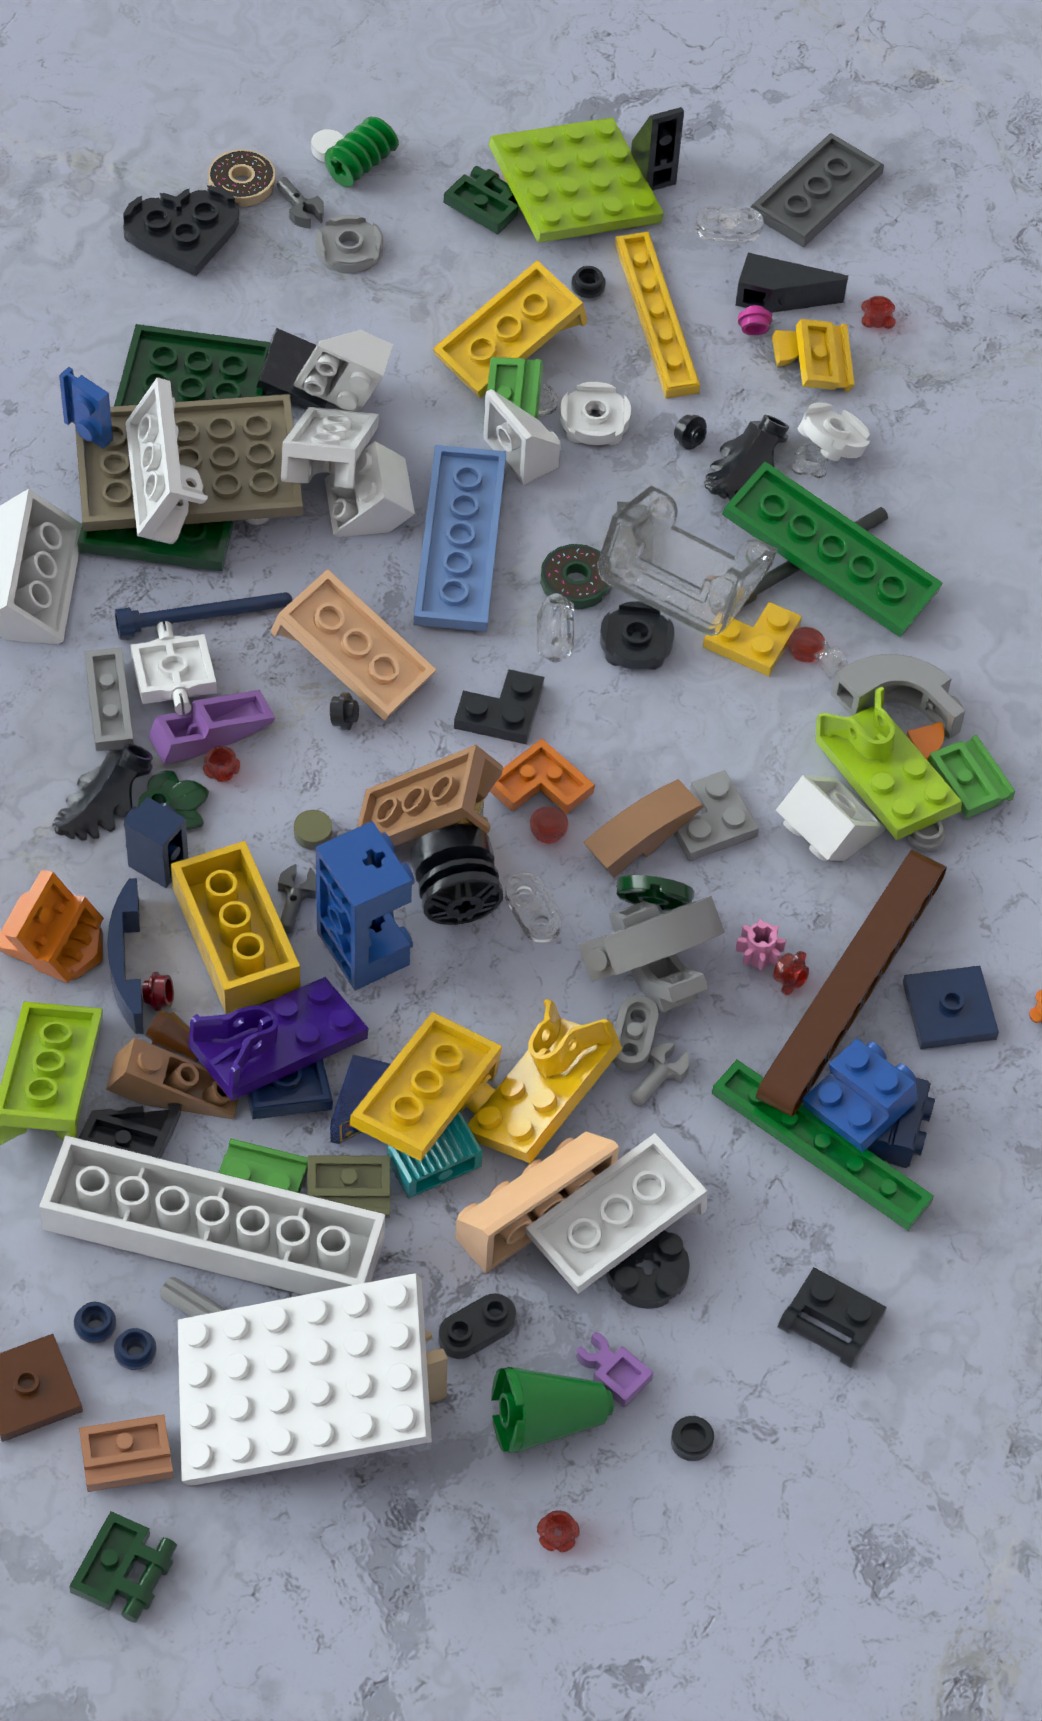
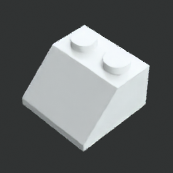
[776,775,887,861]

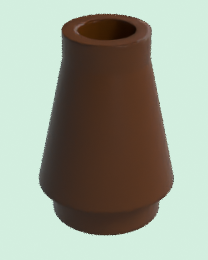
[145,1010,198,1063]

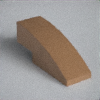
[583,779,704,878]

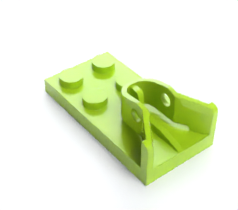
[815,687,962,840]
[0,1001,103,1145]

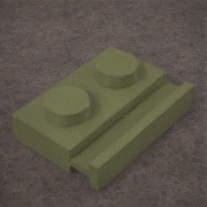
[307,1155,390,1218]

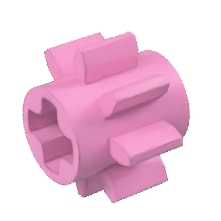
[736,919,786,971]

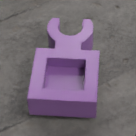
[576,1332,653,1407]

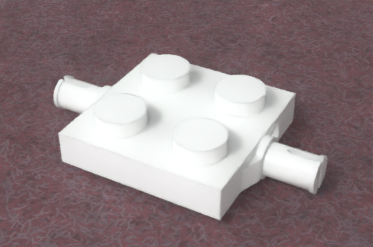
[131,621,217,715]

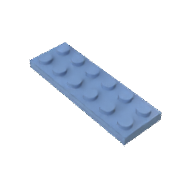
[413,445,507,632]

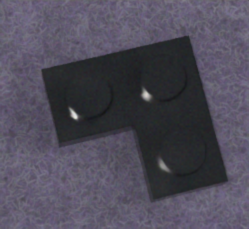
[454,669,545,745]

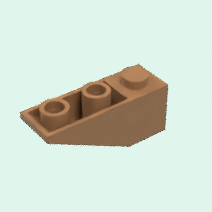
[106,1037,239,1119]

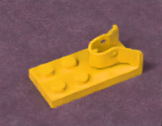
[432,260,588,398]
[467,999,622,1163]
[350,1012,502,1161]

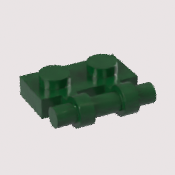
[443,166,518,235]
[69,1511,177,1623]

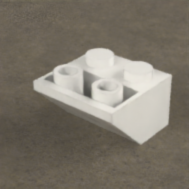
[293,329,393,412]
[324,441,415,537]

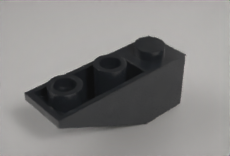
[735,252,849,313]

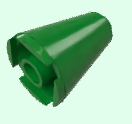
[491,1367,614,1453]

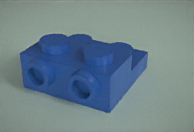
[802,1038,918,1153]

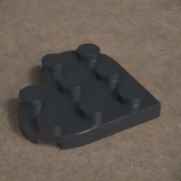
[123,185,239,276]

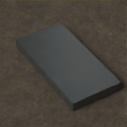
[749,133,884,248]

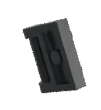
[777,1267,887,1368]

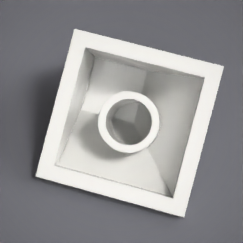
[483,389,561,485]

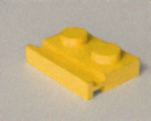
[795,319,855,392]

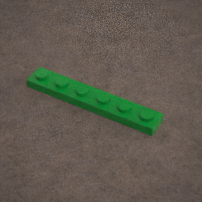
[712,1059,934,1231]

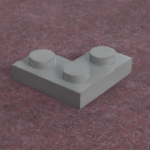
[674,770,759,861]

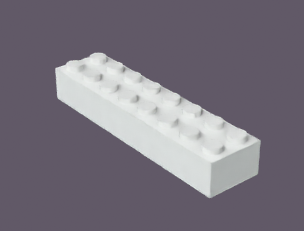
[39,1136,385,1295]

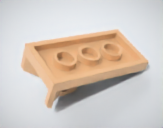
[271,569,436,721]

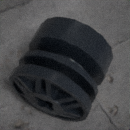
[410,824,503,925]

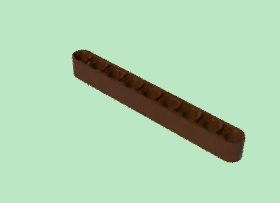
[756,850,947,1117]

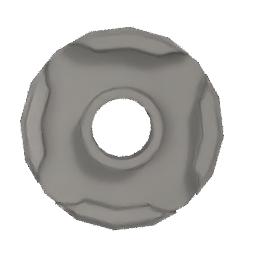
[315,215,383,273]

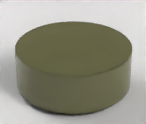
[294,810,332,849]

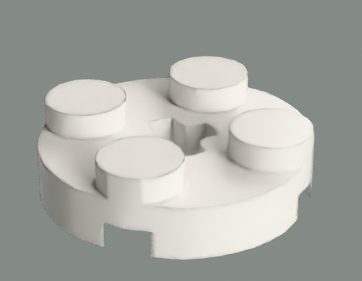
[560,382,631,445]
[798,402,870,461]

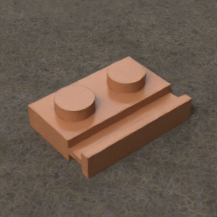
[79,1414,174,1492]

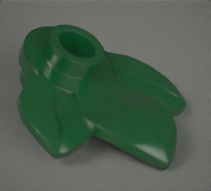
[138,770,209,830]

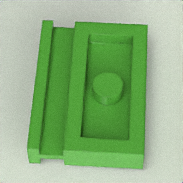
[487,357,544,419]
[928,735,1015,819]
[219,1138,308,1193]

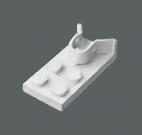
[126,378,208,544]
[281,407,379,489]
[526,1133,707,1294]

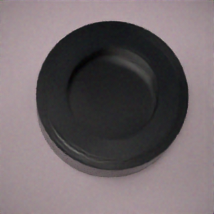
[671,1416,714,1461]

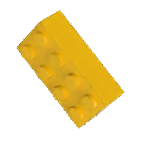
[171,841,300,1014]

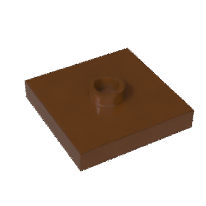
[0,1334,83,1442]

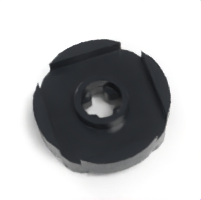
[600,601,674,670]
[606,1230,690,1309]

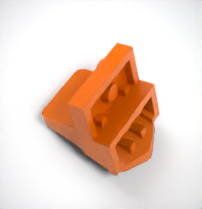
[0,870,104,983]

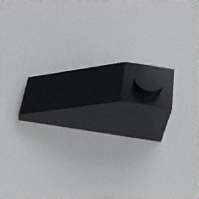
[631,107,684,191]

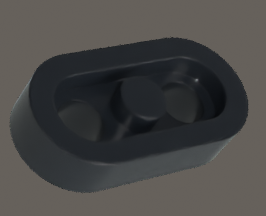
[438,1293,516,1359]

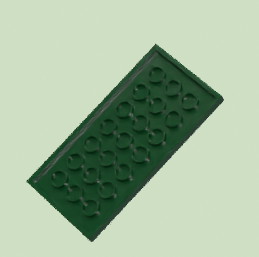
[77,324,270,571]

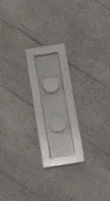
[84,647,134,751]

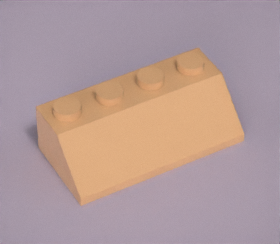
[455,1132,619,1274]

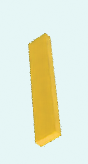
[615,232,700,398]

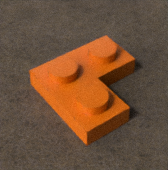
[489,738,595,814]

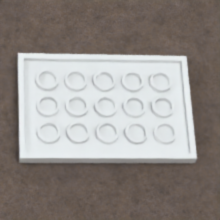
[178,1273,432,1486]

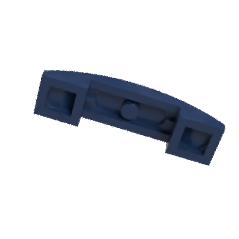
[107,878,144,1034]

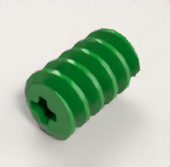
[324,116,399,187]

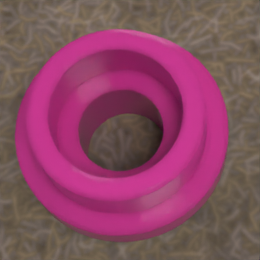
[738,305,773,335]

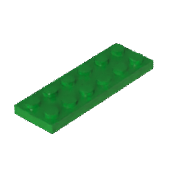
[722,462,943,638]

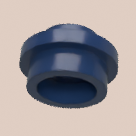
[74,1301,116,1343]
[114,1328,157,1370]

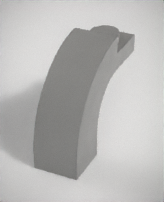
[831,654,965,739]
[578,896,725,982]
[609,901,709,1012]

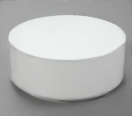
[311,129,344,162]

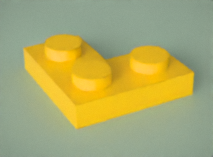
[703,602,802,676]

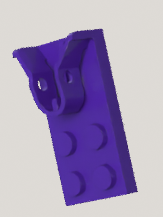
[189,977,369,1101]

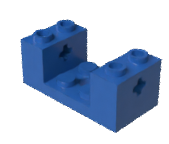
[316,821,415,991]

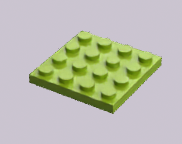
[488,117,664,243]

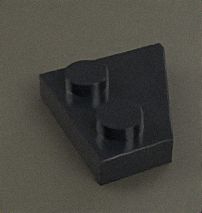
[78,1103,181,1159]

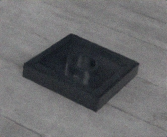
[256,328,327,409]

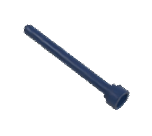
[115,592,292,639]

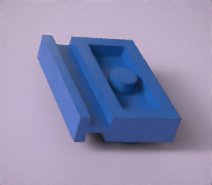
[59,367,113,449]

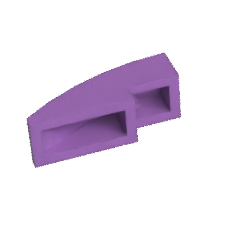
[148,690,275,764]

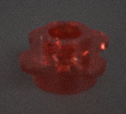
[861,296,896,329]
[773,951,809,995]

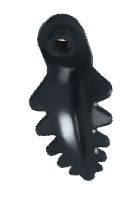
[704,414,789,500]
[52,744,153,841]

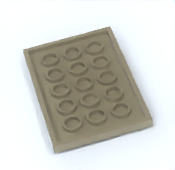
[75,394,303,532]

